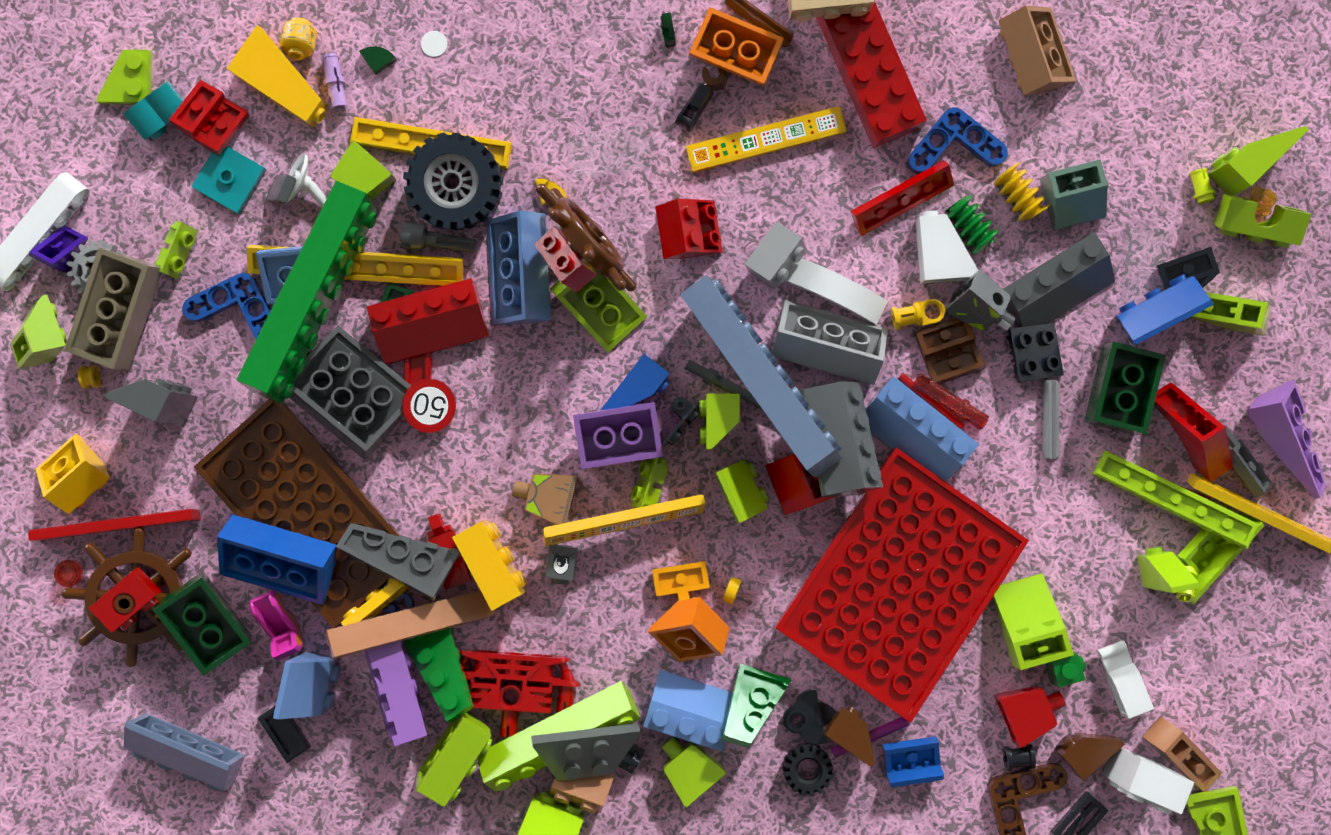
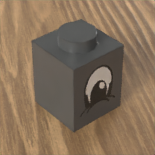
[546,544,578,585]

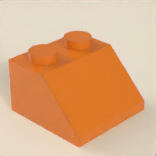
[648,597,730,662]

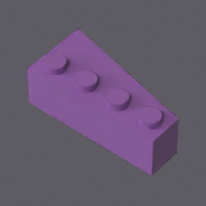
[365,641,427,746]

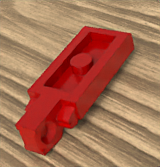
[427,513,472,590]

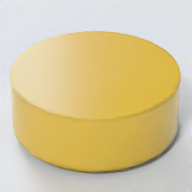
[723,577,742,605]

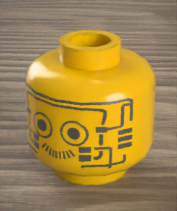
[280,18,317,60]

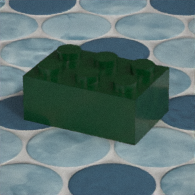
[1084,341,1166,436]
[153,571,252,676]

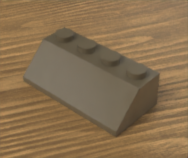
[64,248,162,370]

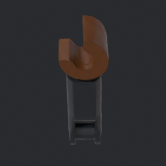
[675,67,727,132]

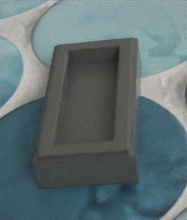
[266,174,297,204]

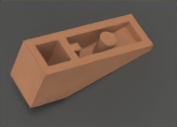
[1142,716,1222,792]

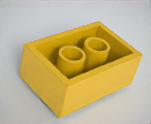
[452,520,528,611]

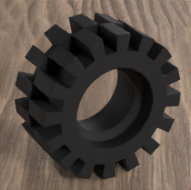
[782,743,834,796]

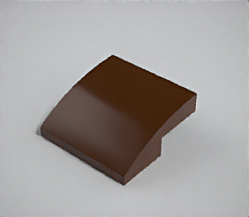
[915,318,985,387]

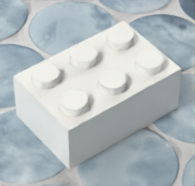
[1102,748,1195,815]

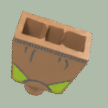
[512,473,578,525]

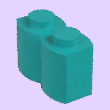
[123,80,184,140]

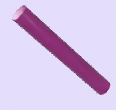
[831,717,909,758]

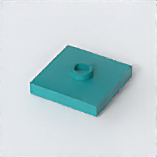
[191,146,267,215]

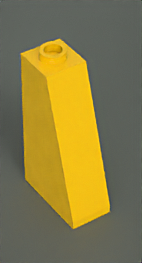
[226,25,327,128]

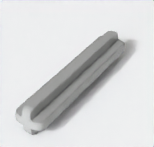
[1042,380,1059,460]

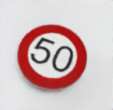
[402,379,456,433]

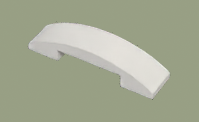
[785,259,888,325]

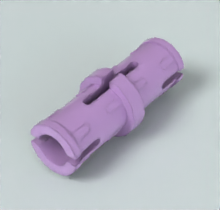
[321,53,348,111]

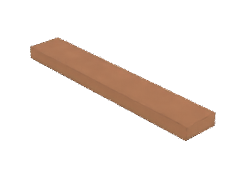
[326,590,495,659]

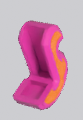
[249,590,303,661]

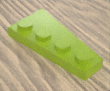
[1185,786,1248,835]

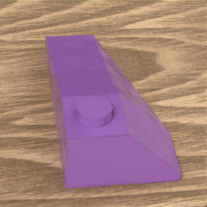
[1248,380,1326,499]

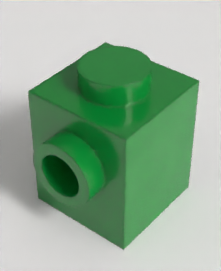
[1045,652,1086,688]

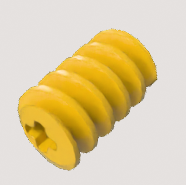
[993,162,1051,222]

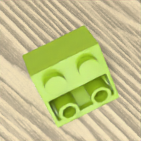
[10,295,67,369]
[699,394,740,451]

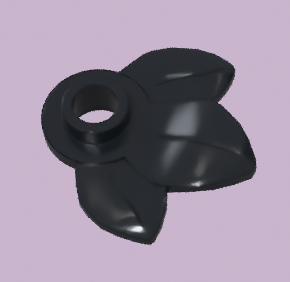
[783,690,836,744]

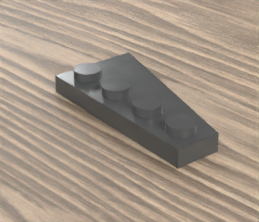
[336,523,461,600]

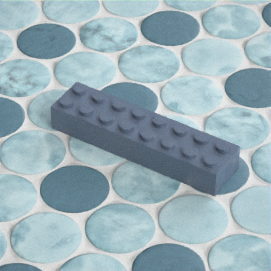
[680,275,842,478]

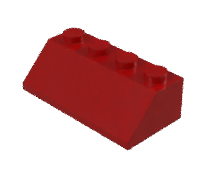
[367,278,490,365]

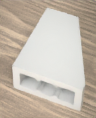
[915,211,978,284]

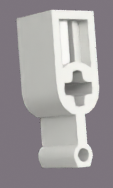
[1097,640,1154,719]

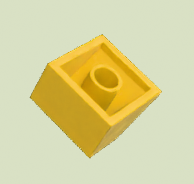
[36,433,110,514]

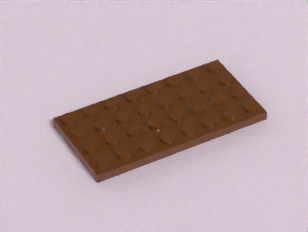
[194,399,400,628]

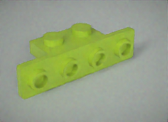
[1175,513,1265,604]

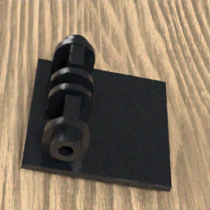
[1006,323,1064,383]
[662,397,700,447]

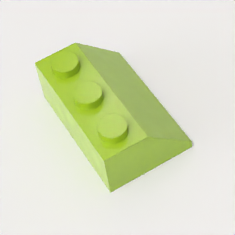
[416,710,492,807]

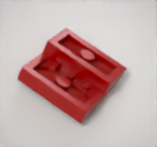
[169,80,250,156]

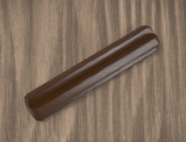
[725,0,794,47]

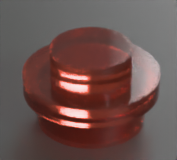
[54,560,83,587]

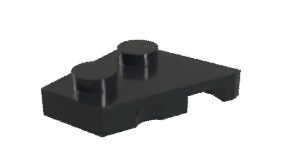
[1156,247,1220,290]

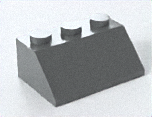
[105,378,198,426]

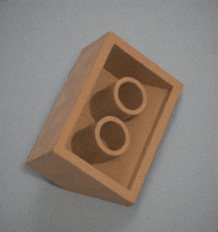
[998,6,1077,95]

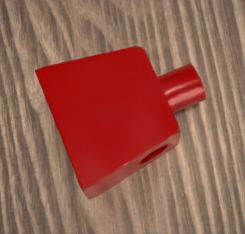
[994,685,1066,748]

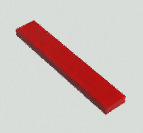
[28,509,201,541]

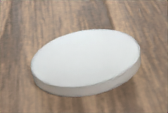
[421,31,447,57]

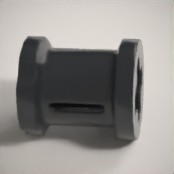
[1003,744,1036,771]

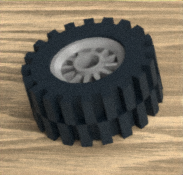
[403,132,503,231]

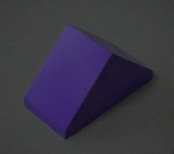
[29,225,88,273]

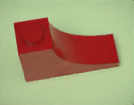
[1154,382,1233,482]

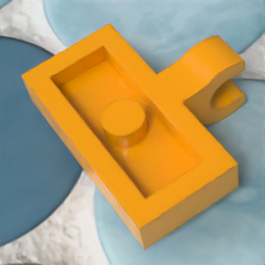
[652,561,710,601]

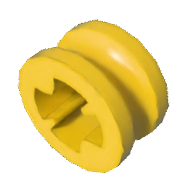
[78,364,101,389]

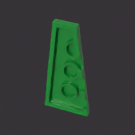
[404,599,474,723]

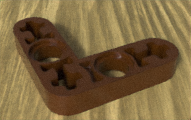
[988,763,1068,835]

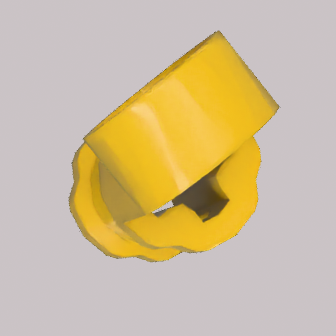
[891,299,945,331]

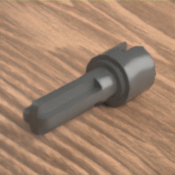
[400,221,477,253]

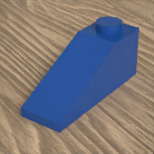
[601,354,670,410]

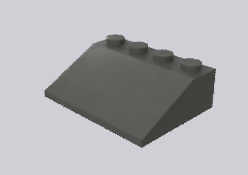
[289,326,411,460]

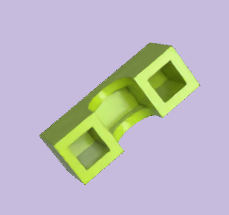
[1214,193,1312,248]

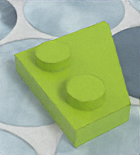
[97,50,152,105]

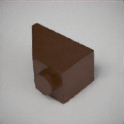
[823,705,875,767]
[1055,733,1125,781]

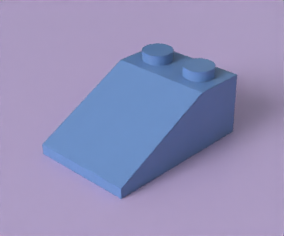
[273,652,341,719]

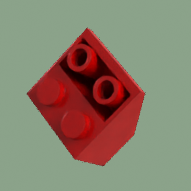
[655,198,723,259]
[765,454,837,515]

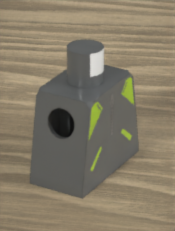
[945,270,1015,331]

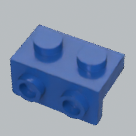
[882,736,944,787]

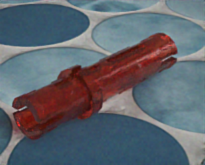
[912,373,989,430]

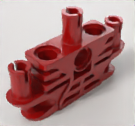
[459,649,580,737]

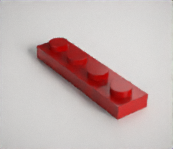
[851,160,955,236]

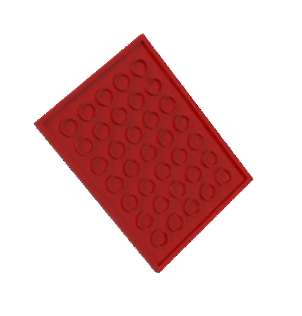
[774,447,1029,723]

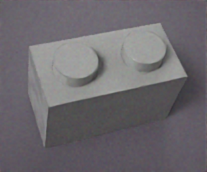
[744,221,806,290]

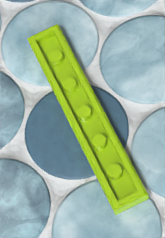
[1092,450,1259,550]

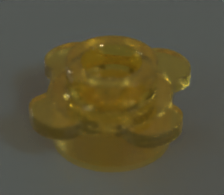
[1250,186,1277,217]

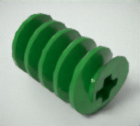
[943,194,998,256]

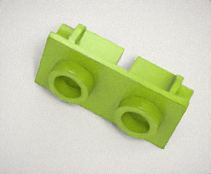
[154,221,198,279]
[631,457,669,508]

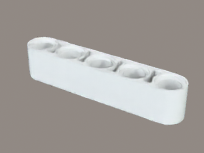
[0,172,90,291]

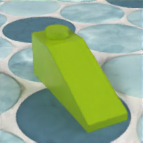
[1189,292,1271,336]
[1137,547,1200,593]

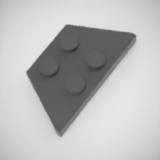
[531,723,640,781]

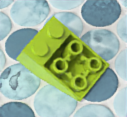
[992,573,1074,670]

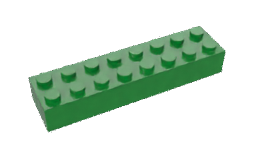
[236,181,377,405]

